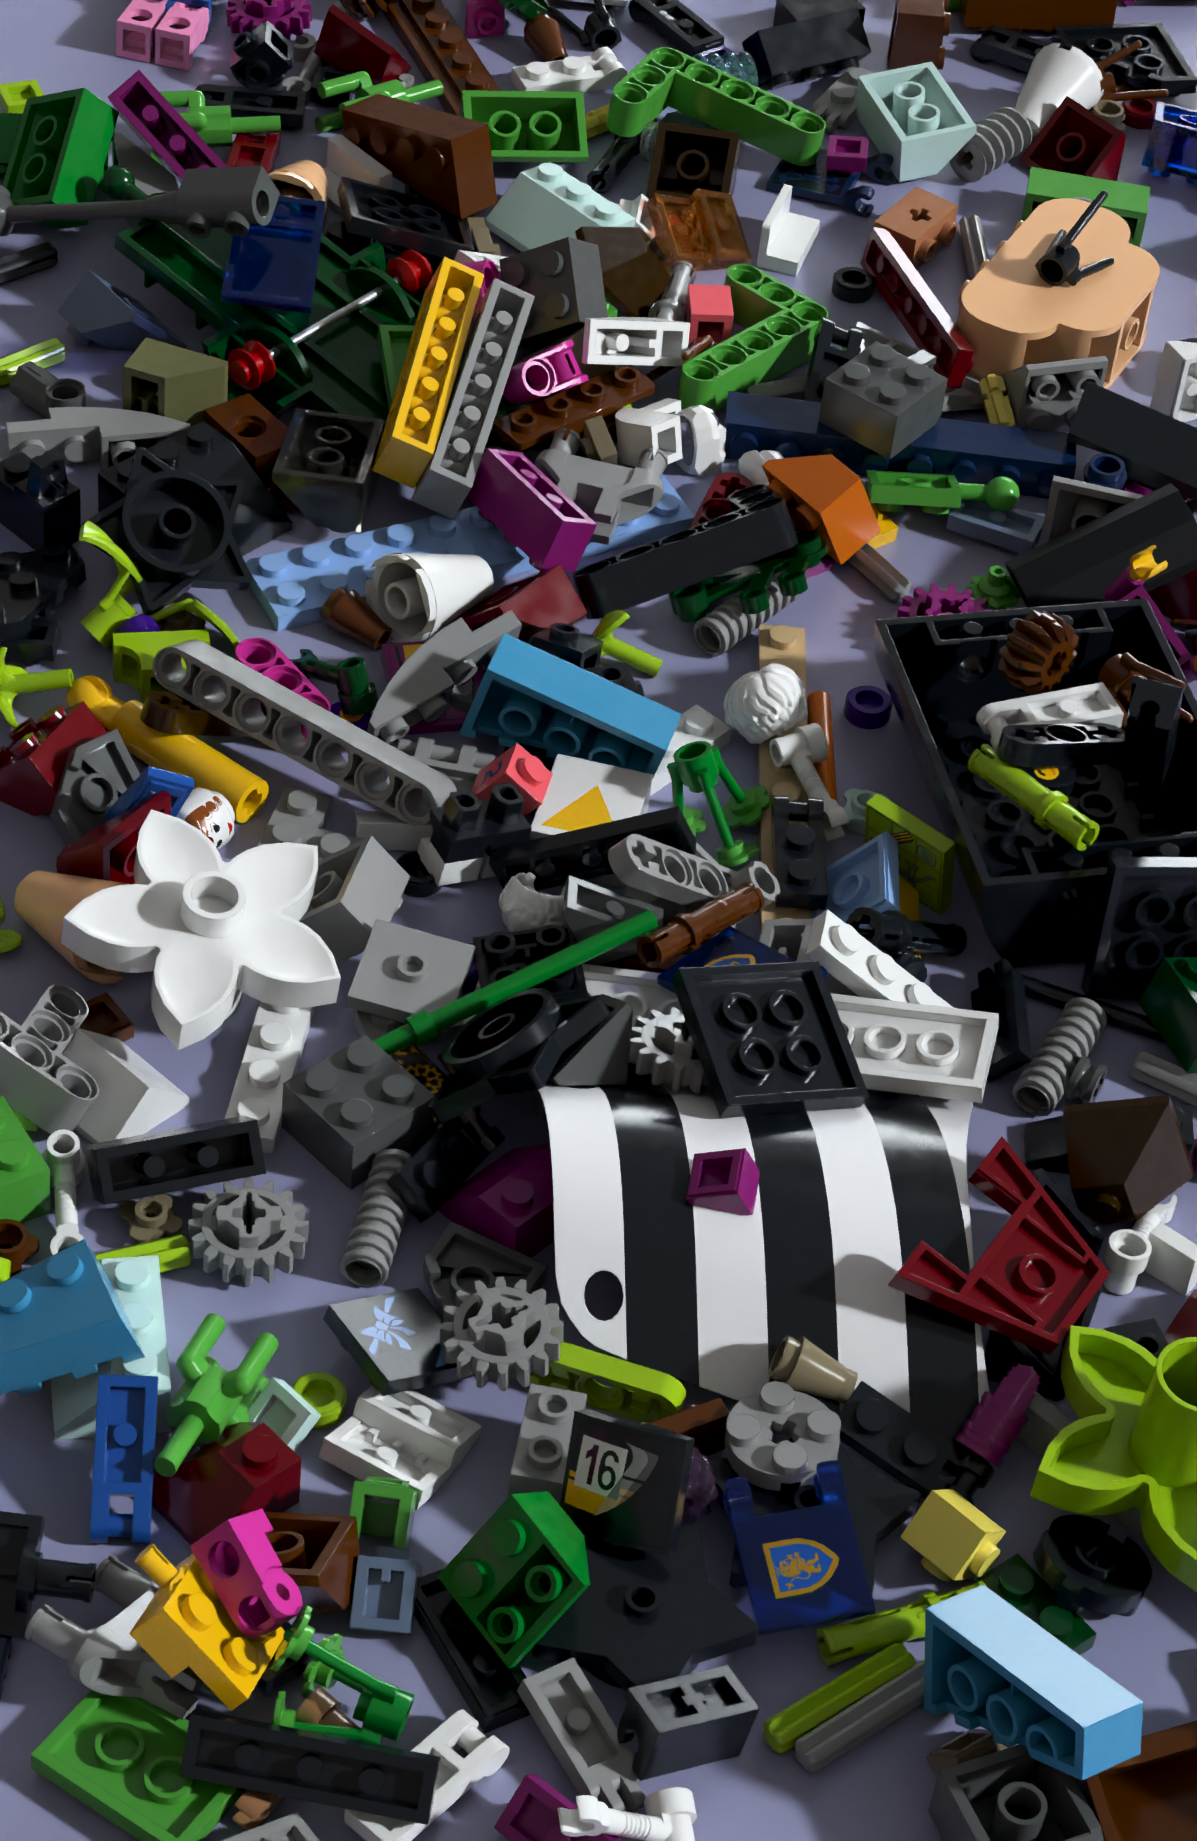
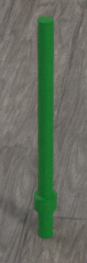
[372,909,658,1055]

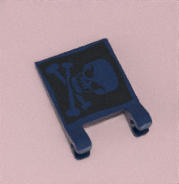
[766,149,894,217]

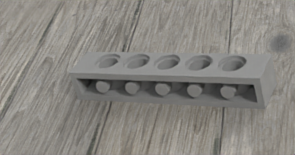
[411,278,535,519]

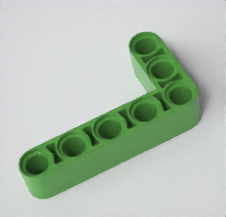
[606,47,826,166]
[677,264,829,413]

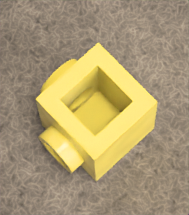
[900,1489,1006,1582]

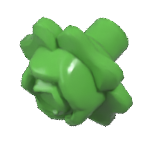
[966,565,1021,610]

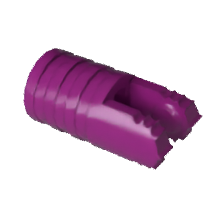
[955,1363,1041,1468]

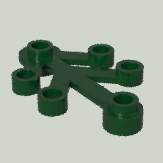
[669,531,828,622]

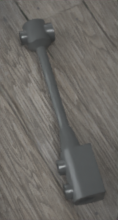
[0,165,280,239]

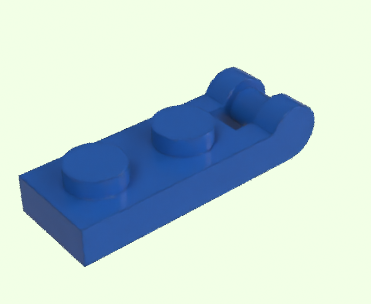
[90,1374,158,1544]

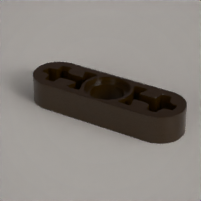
[140,691,267,738]

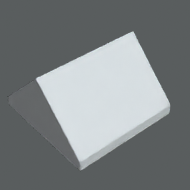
[61,1028,189,1144]

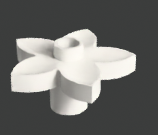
[61,809,341,1050]

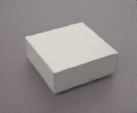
[1144,1222,1197,1296]

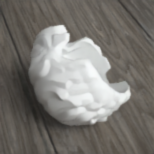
[723,663,808,744]
[499,872,567,932]

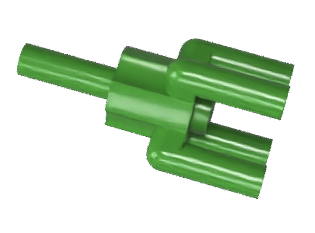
[315,71,444,133]
[151,90,281,166]
[154,1313,279,1477]

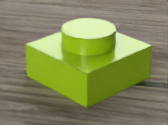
[0,79,44,114]

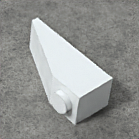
[582,317,690,366]

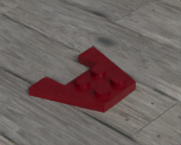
[888,1137,1110,1355]

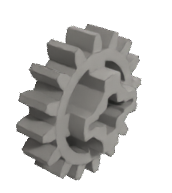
[629,1007,709,1093]
[188,1177,309,1286]
[440,1276,564,1391]

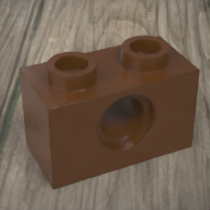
[204,393,300,488]

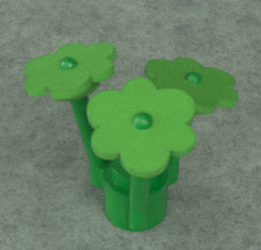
[667,741,772,867]
[271,1605,415,1745]

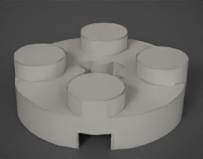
[725,1381,841,1491]

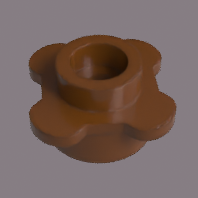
[0,1219,40,1276]

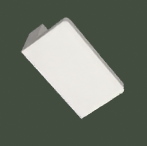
[323,134,392,216]
[757,184,820,277]

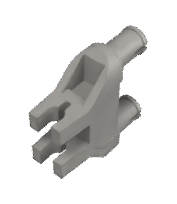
[534,428,668,545]
[25,1555,213,1720]

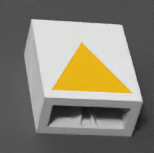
[529,754,653,888]

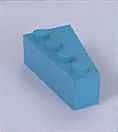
[459,633,682,779]
[0,1239,145,1396]
[924,1584,1143,1781]

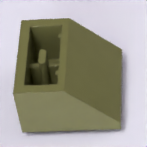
[123,337,228,426]

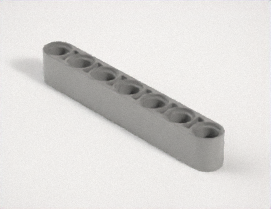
[152,640,457,826]

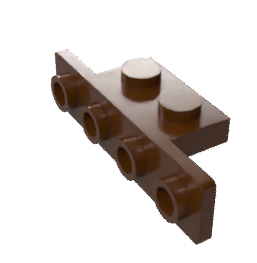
[493,365,655,457]

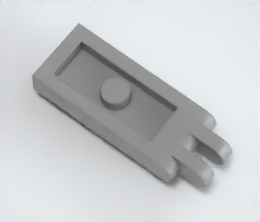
[810,67,872,134]
[517,1657,645,1812]

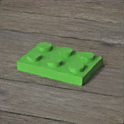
[31,1690,248,1841]

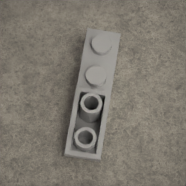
[6,407,191,471]
[367,610,522,745]

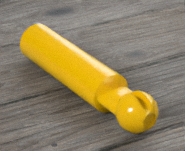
[65,675,269,824]

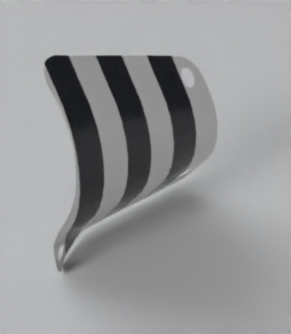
[538,1070,989,1477]

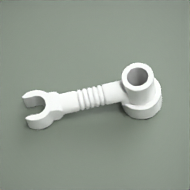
[769,723,849,841]
[42,1129,85,1257]
[1104,1194,1177,1295]
[557,1787,697,1841]

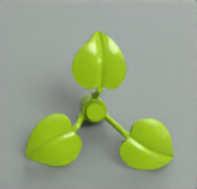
[79,521,240,650]

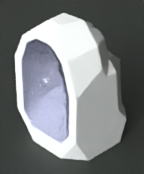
[675,405,726,477]

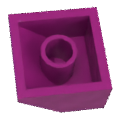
[438,1143,554,1257]

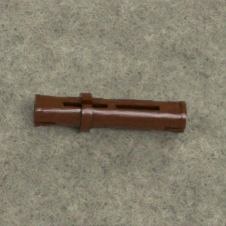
[637,882,764,968]

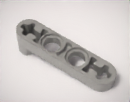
[608,834,780,924]

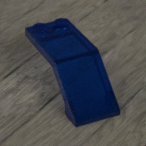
[221,195,326,314]

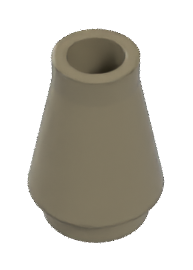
[768,1335,858,1404]

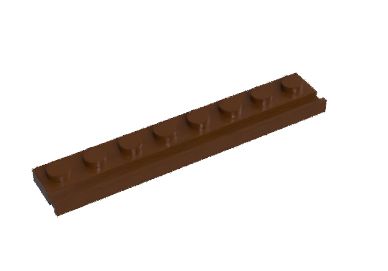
[382,0,501,116]

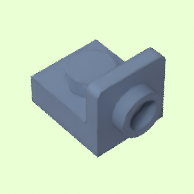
[349,1547,422,1636]

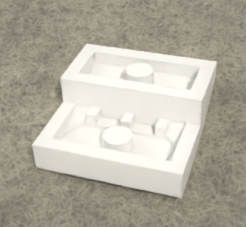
[319,1386,483,1510]

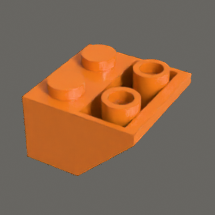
[762,454,881,565]

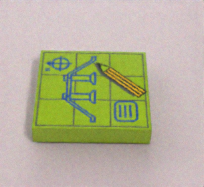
[864,793,955,916]

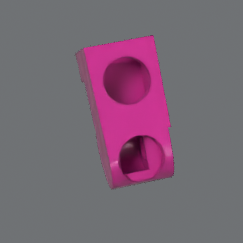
[190,1508,303,1639]

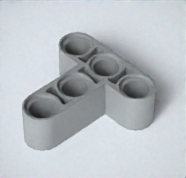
[0,984,100,1134]

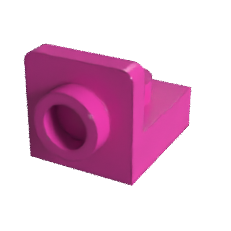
[465,0,505,38]

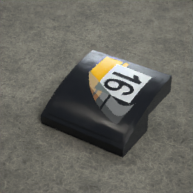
[560,1409,695,1556]

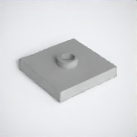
[346,919,476,1034]

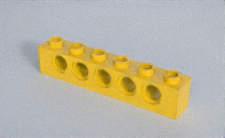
[372,256,484,489]

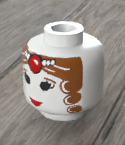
[176,787,235,850]

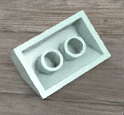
[856,61,977,182]
[485,162,636,252]
[50,1255,171,1440]

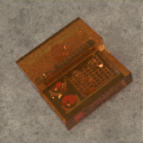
[646,188,752,271]

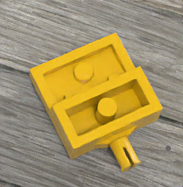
[129,1543,285,1711]

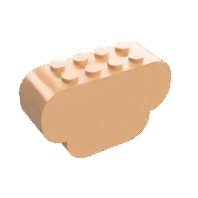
[955,198,1160,389]

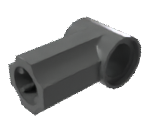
[10,361,86,419]

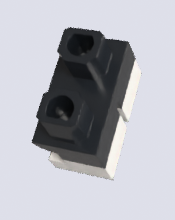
[417,783,532,886]

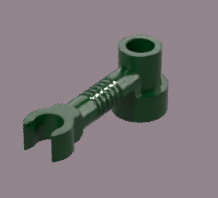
[289,649,379,715]

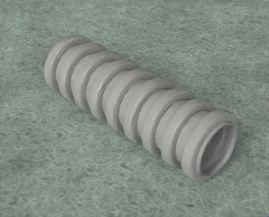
[693,568,799,657]
[1012,997,1107,1116]
[340,1149,411,1287]

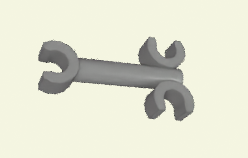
[281,32,336,105]

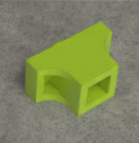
[112,629,210,704]

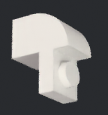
[615,398,683,467]

